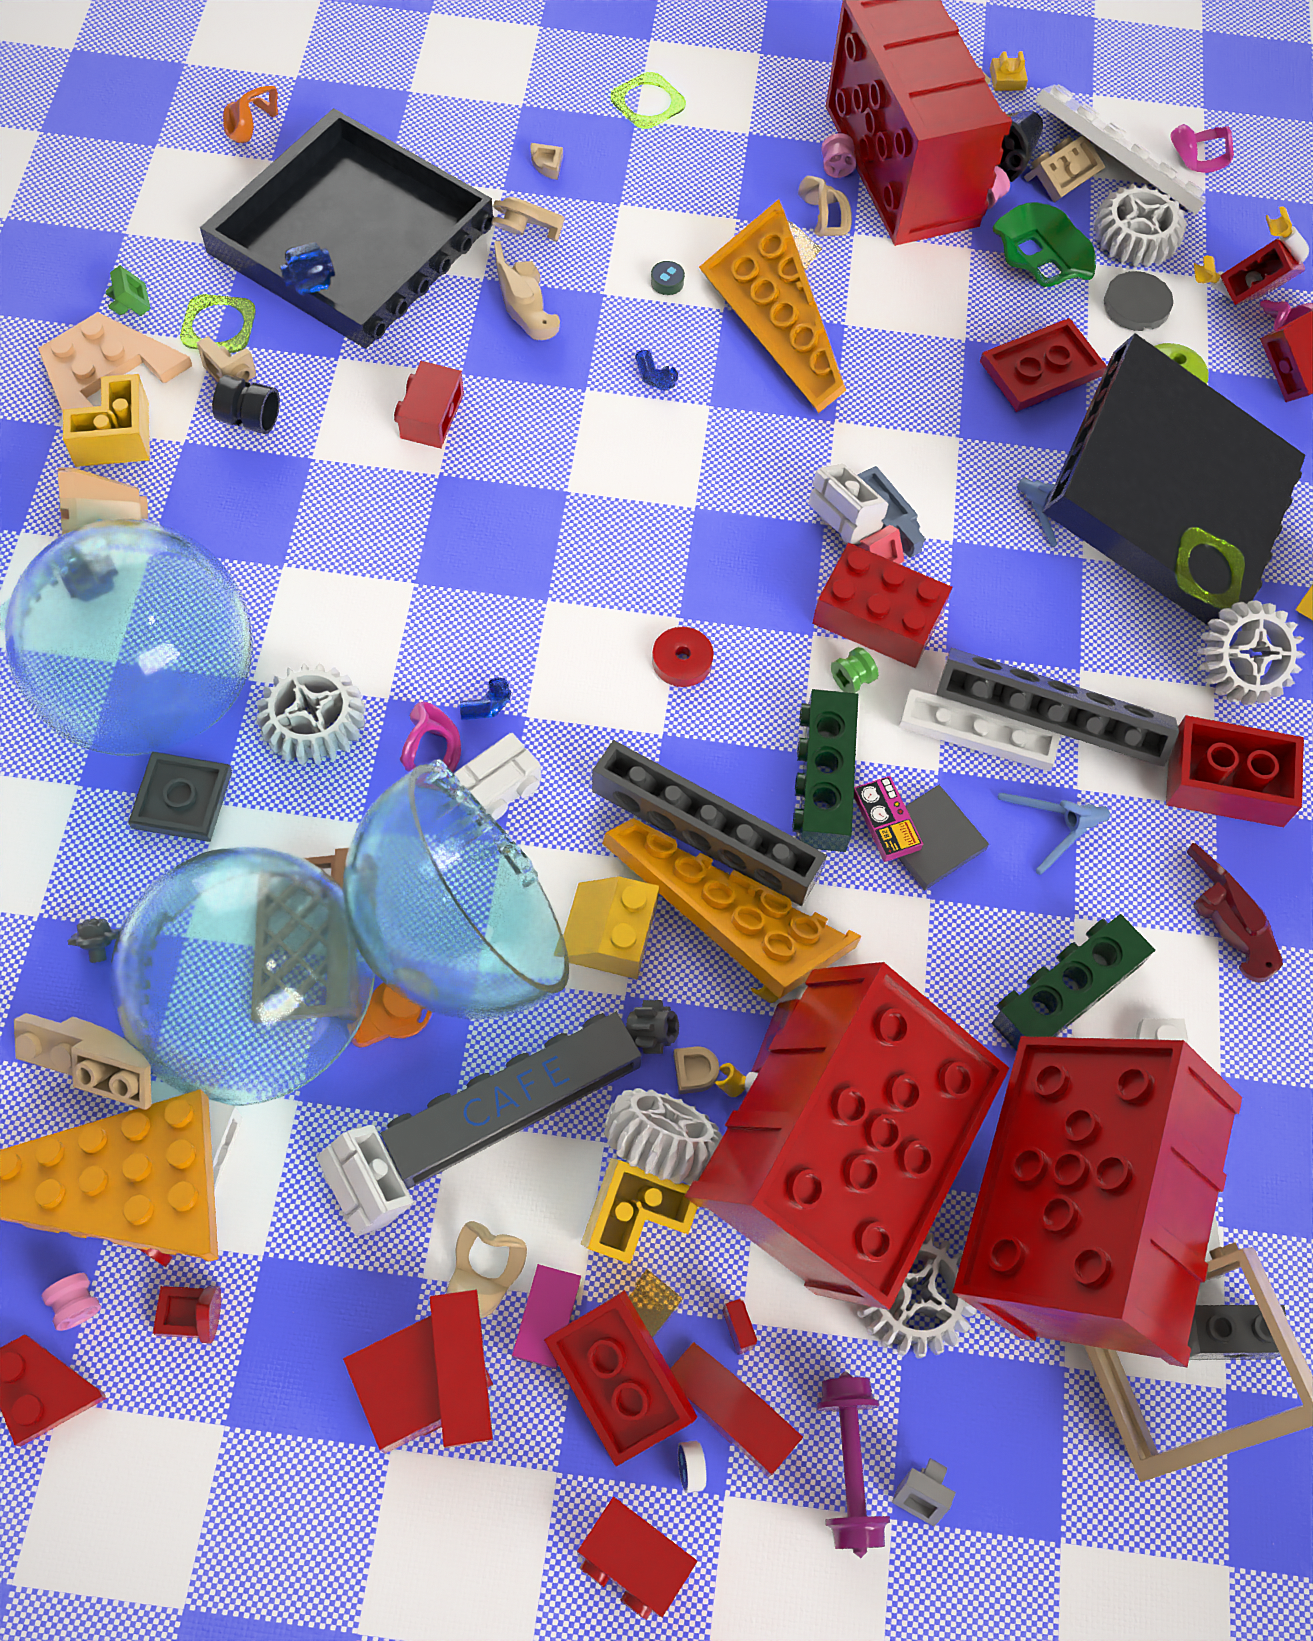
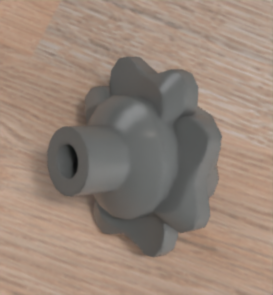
[67,918,121,963]

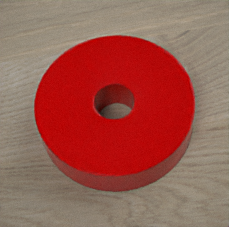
[652,626,714,687]

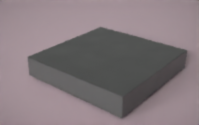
[128,752,233,842]
[898,784,989,891]

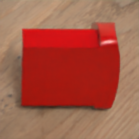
[152,1285,222,1344]

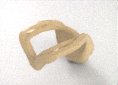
[798,176,852,237]
[446,1221,527,1319]

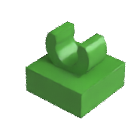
[106,265,151,316]

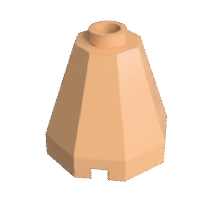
[57,467,148,549]

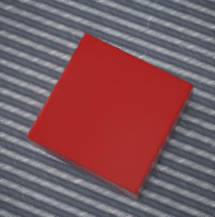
[722,1298,758,1355]

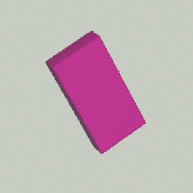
[512,1264,581,1370]

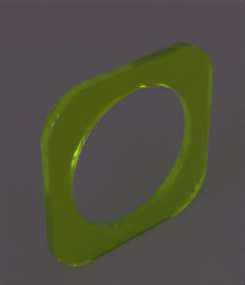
[610,72,686,129]
[180,294,256,353]
[1175,528,1245,610]

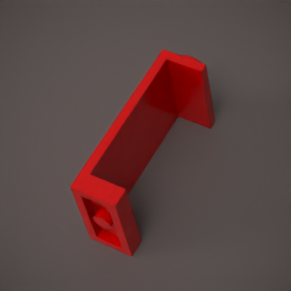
[1259,309,1313,402]

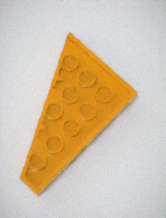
[0,1089,219,1262]

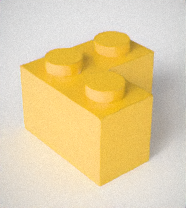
[63,374,150,467]
[580,1158,698,1264]

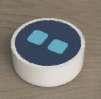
[678,1440,706,1493]

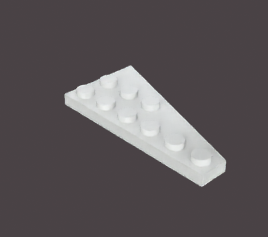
[1034,84,1206,215]

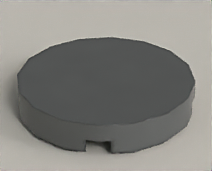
[1103,271,1174,331]

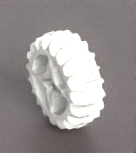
[1093,184,1187,268]
[1197,600,1306,705]
[256,662,366,766]
[603,1088,723,1185]
[857,1232,977,1358]

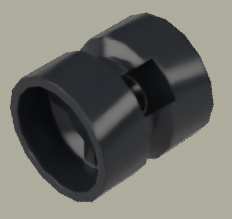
[212,375,280,434]

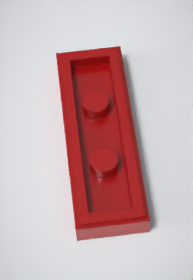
[429,1289,494,1448]

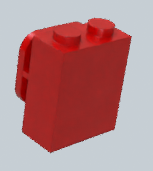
[343,1315,493,1454]

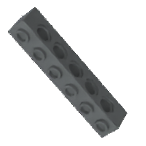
[936,647,1179,767]
[592,740,827,907]

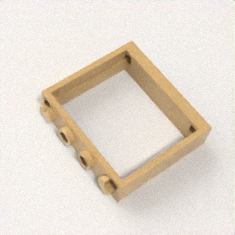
[1084,1242,1313,1482]

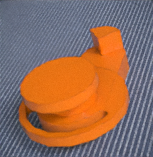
[345,977,433,1048]

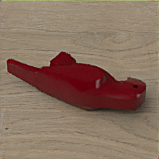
[1187,843,1283,983]

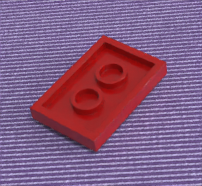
[980,317,1107,412]
[544,1290,698,1467]

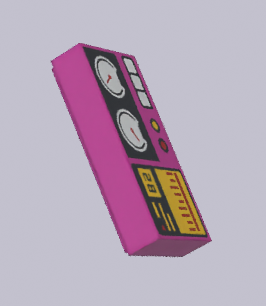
[854,776,923,862]

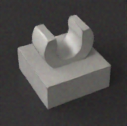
[891,1458,956,1527]

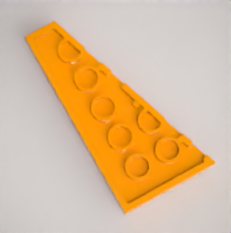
[602,818,862,999]

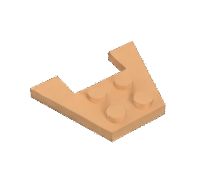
[38,312,193,413]

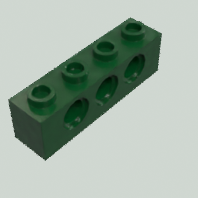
[792,689,859,852]
[991,913,1156,1052]

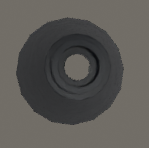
[996,111,1043,182]

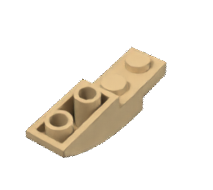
[14,1013,151,1110]

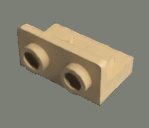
[1024,135,1105,203]

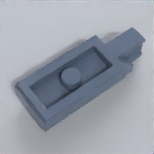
[857,466,926,558]

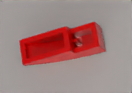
[670,1342,803,1477]

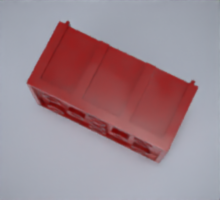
[825,0,1013,246]
[684,962,1009,1310]
[952,1036,1243,1368]

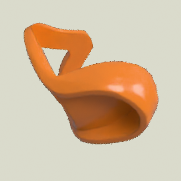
[223,86,279,143]

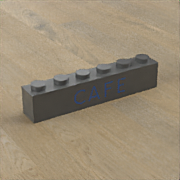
[380,1011,642,1190]

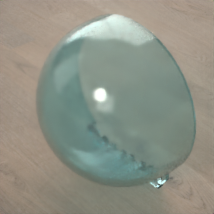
[0,518,253,756]
[343,759,570,1020]
[110,846,376,1106]

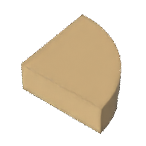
[530,143,563,180]

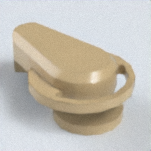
[491,196,565,242]

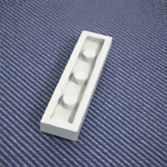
[899,688,1061,771]

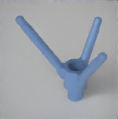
[1017,477,1057,547]
[997,793,1110,875]

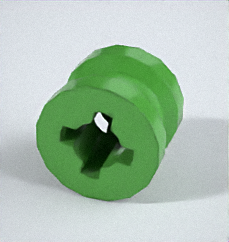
[830,647,879,693]

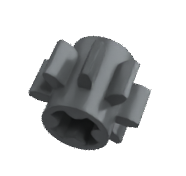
[626,1000,679,1054]

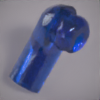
[635,349,679,391]
[460,677,512,720]

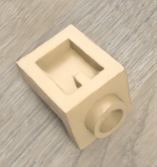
[196,336,256,382]

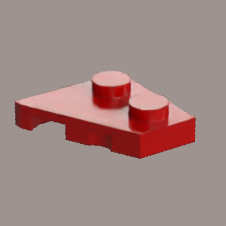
[0,1334,107,1447]

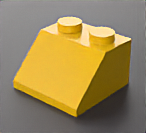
[557,876,659,980]

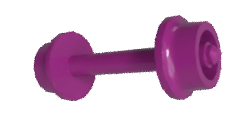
[816,1371,890,1559]

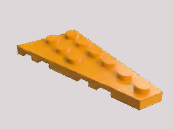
[699,199,847,413]

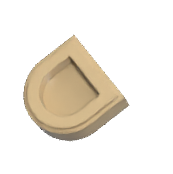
[673,1046,719,1094]

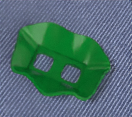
[993,202,1096,288]

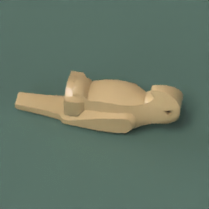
[494,241,560,340]

